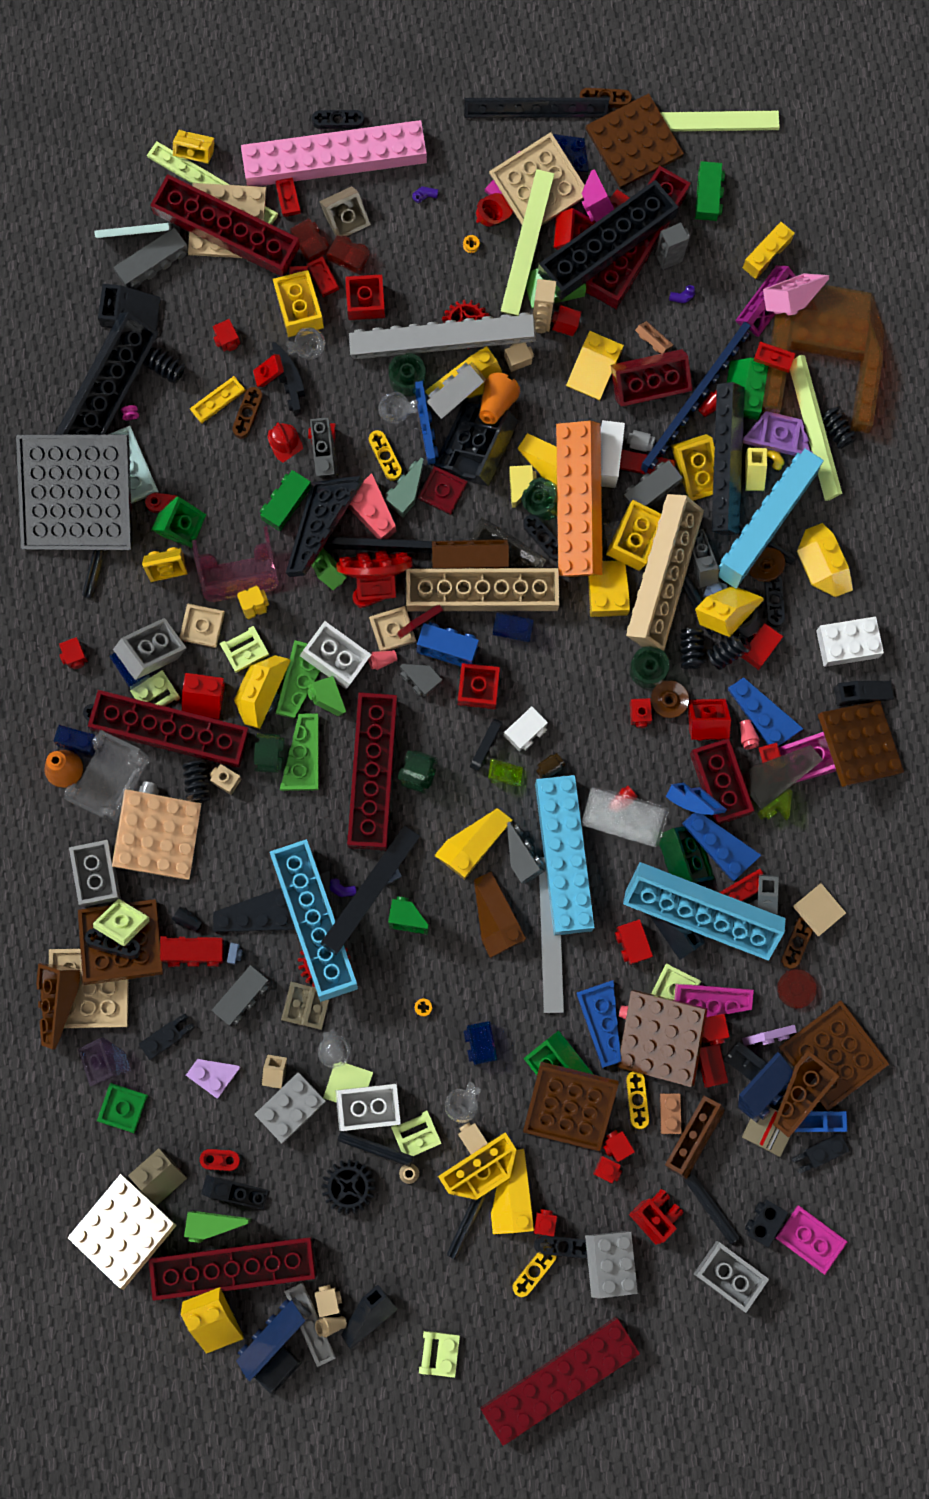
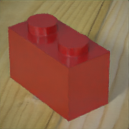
[741,623,783,670]
[615,919,653,965]

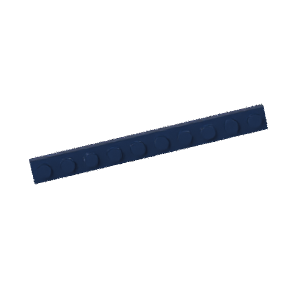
[640,322,751,473]

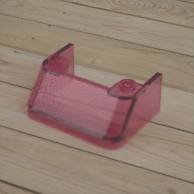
[192,526,278,602]

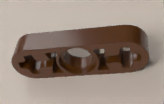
[579,88,632,108]
[232,387,263,439]
[781,917,813,969]

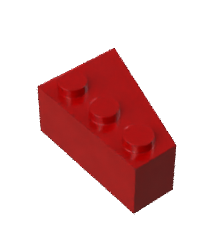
[160,936,224,967]

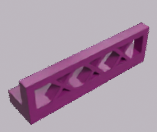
[735,265,796,337]

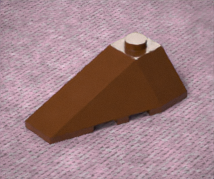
[474,872,526,958]
[36,963,81,1049]
[773,1050,841,1138]

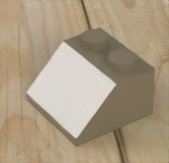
[319,186,371,240]
[128,1148,187,1206]

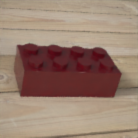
[611,349,692,407]
[690,738,754,825]

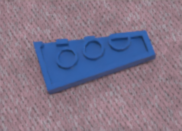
[415,381,438,465]
[728,677,803,746]
[682,812,761,881]
[576,980,621,1068]

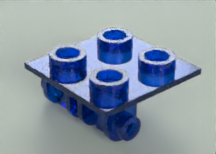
[553,134,589,172]

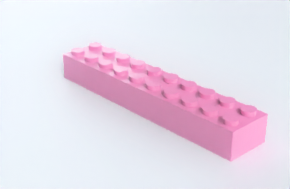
[241,120,427,187]

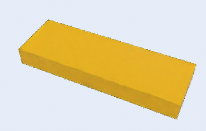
[190,376,246,424]

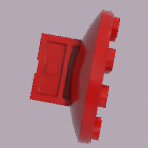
[336,551,413,601]

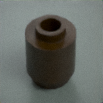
[536,753,565,779]

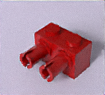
[629,1189,683,1245]

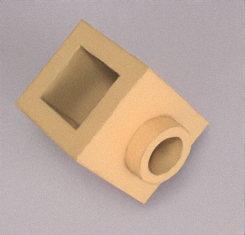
[504,343,534,372]
[210,764,241,795]
[262,1055,287,1089]
[458,1122,488,1154]
[315,1285,342,1318]

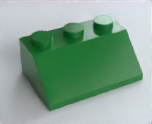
[726,358,768,420]
[388,897,428,935]
[523,1030,594,1075]

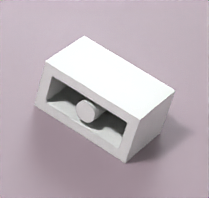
[504,706,548,752]

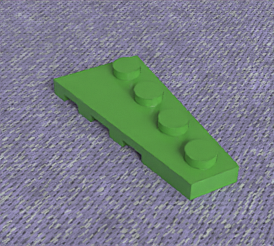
[275,640,320,719]
[280,714,319,791]

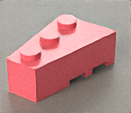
[348,474,396,539]

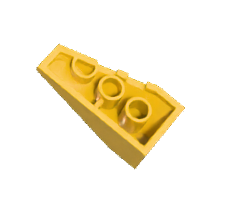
[425,346,502,399]
[518,433,557,493]
[434,808,512,880]
[491,1149,534,1234]

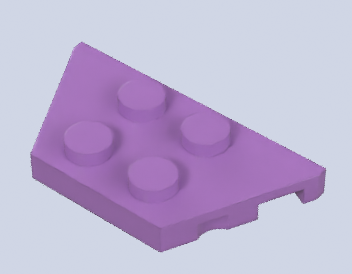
[743,411,813,456]

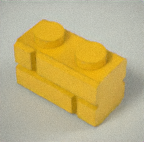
[173,130,214,164]
[237,586,269,619]

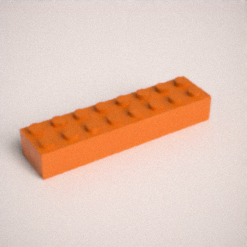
[556,421,602,577]

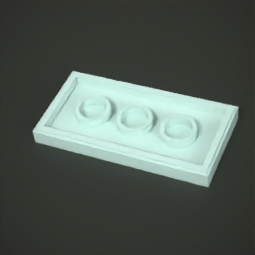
[94,222,172,238]
[108,426,159,504]

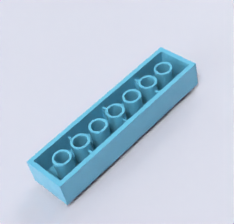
[718,448,824,589]
[535,775,594,935]
[270,839,358,1002]
[623,862,786,961]

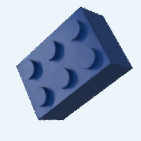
[417,622,479,667]

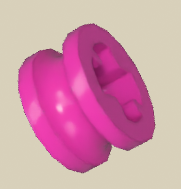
[121,405,139,421]

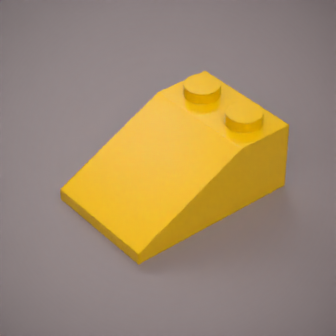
[273,270,324,337]
[566,331,624,401]
[671,434,715,501]
[606,500,661,571]
[142,547,188,582]
[588,561,630,617]
[695,586,764,637]
[181,1287,244,1354]

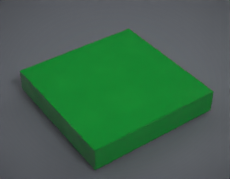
[97,1083,148,1133]

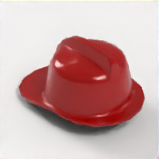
[476,193,513,227]
[267,423,303,463]

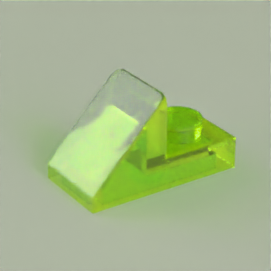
[488,759,523,786]
[757,789,792,821]

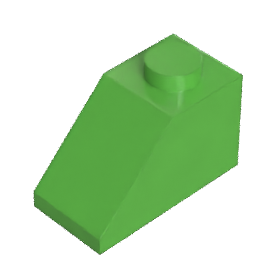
[312,548,347,590]
[307,676,346,716]

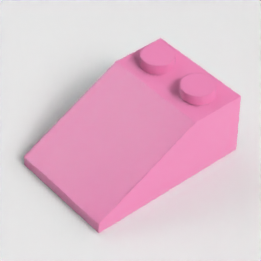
[763,273,829,315]

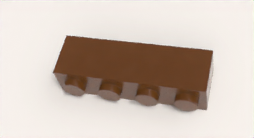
[432,540,509,569]
[665,1096,725,1179]

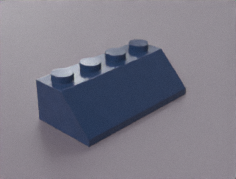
[236,1297,312,1382]

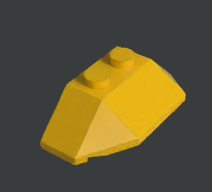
[797,523,853,597]
[234,655,291,729]
[438,1132,516,1200]

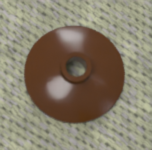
[749,547,785,581]
[651,681,689,718]

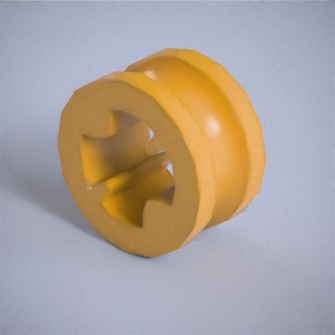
[463,235,480,253]
[415,998,432,1017]

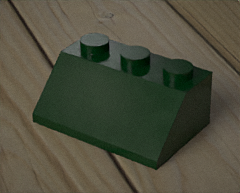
[657,826,715,884]

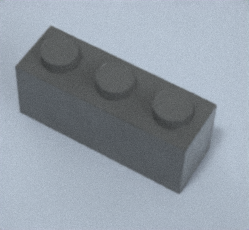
[655,223,690,270]
[624,460,683,507]
[211,965,270,1027]

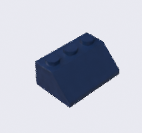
[738,1052,793,1123]

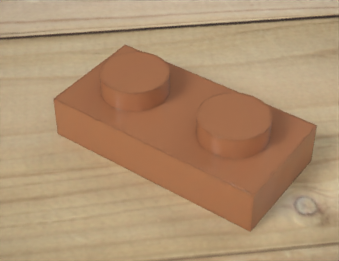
[635,321,673,354]
[660,1094,681,1134]

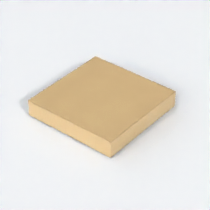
[179,603,225,648]
[369,606,417,651]
[793,883,846,936]

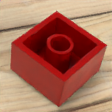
[345,275,385,320]
[457,663,500,709]

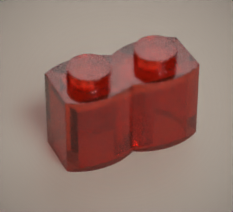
[290,218,329,263]
[327,235,370,275]

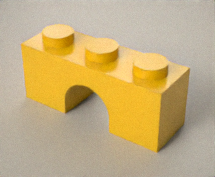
[742,222,795,279]

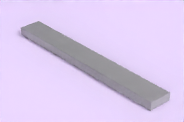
[539,857,564,1013]

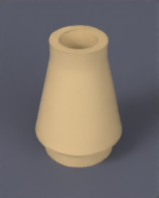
[399,1164,419,1184]
[315,1316,347,1338]

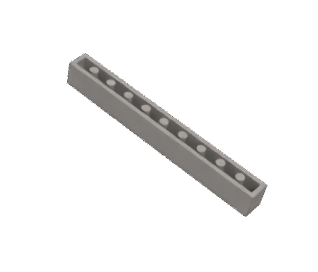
[349,313,536,359]

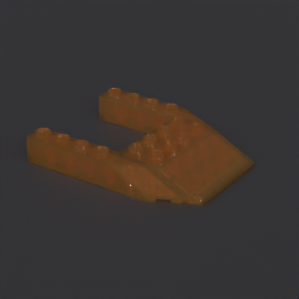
[761,285,884,433]

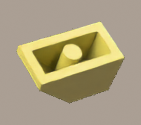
[509,465,537,508]

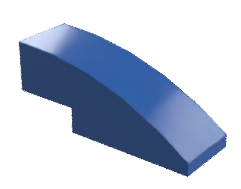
[666,782,727,815]
[794,1111,847,1132]

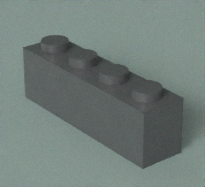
[113,228,188,289]

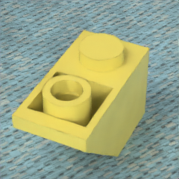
[745,448,767,491]

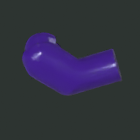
[412,186,439,203]
[669,285,695,303]
[329,879,356,897]

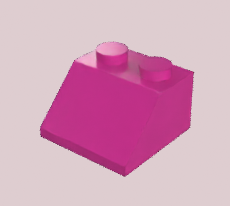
[581,169,614,222]

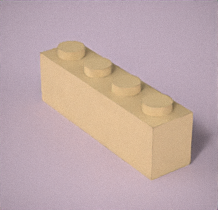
[533,279,556,333]

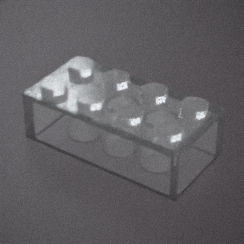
[581,786,669,847]

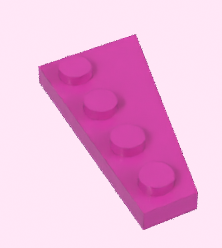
[674,983,754,1017]

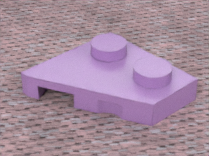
[742,1025,796,1046]
[186,1059,241,1099]

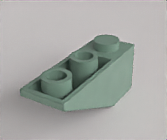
[385,457,424,517]

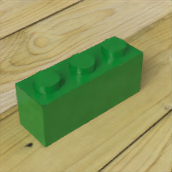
[695,161,725,221]
[260,470,311,531]

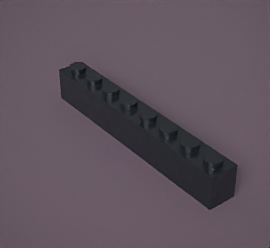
[712,382,745,535]

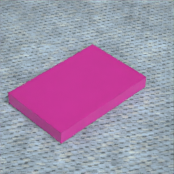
[775,1205,847,1275]

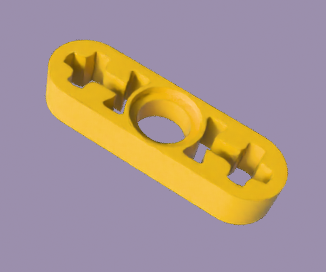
[369,430,402,481]
[626,1071,649,1129]
[513,1246,556,1297]

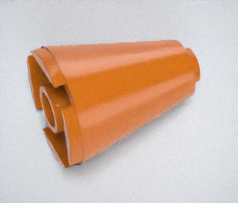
[480,372,520,424]
[45,750,83,788]

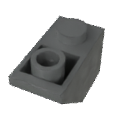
[400,664,442,698]

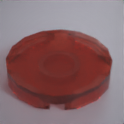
[777,969,816,1008]

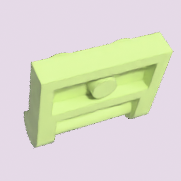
[220,626,269,673]
[130,670,181,706]
[391,1111,441,1156]
[419,1331,460,1378]

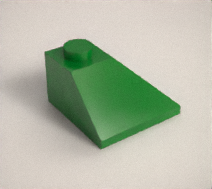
[151,497,206,548]

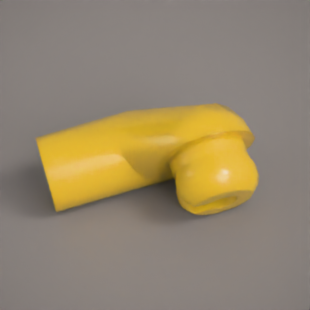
[767,449,785,470]

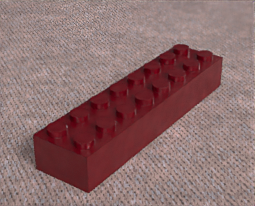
[586,166,691,309]
[150,174,300,277]
[88,690,249,768]
[347,693,397,851]
[149,1236,316,1301]
[480,1317,640,1446]

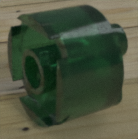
[389,353,426,397]
[522,478,558,520]
[629,646,669,689]
[254,733,285,773]
[398,750,438,794]

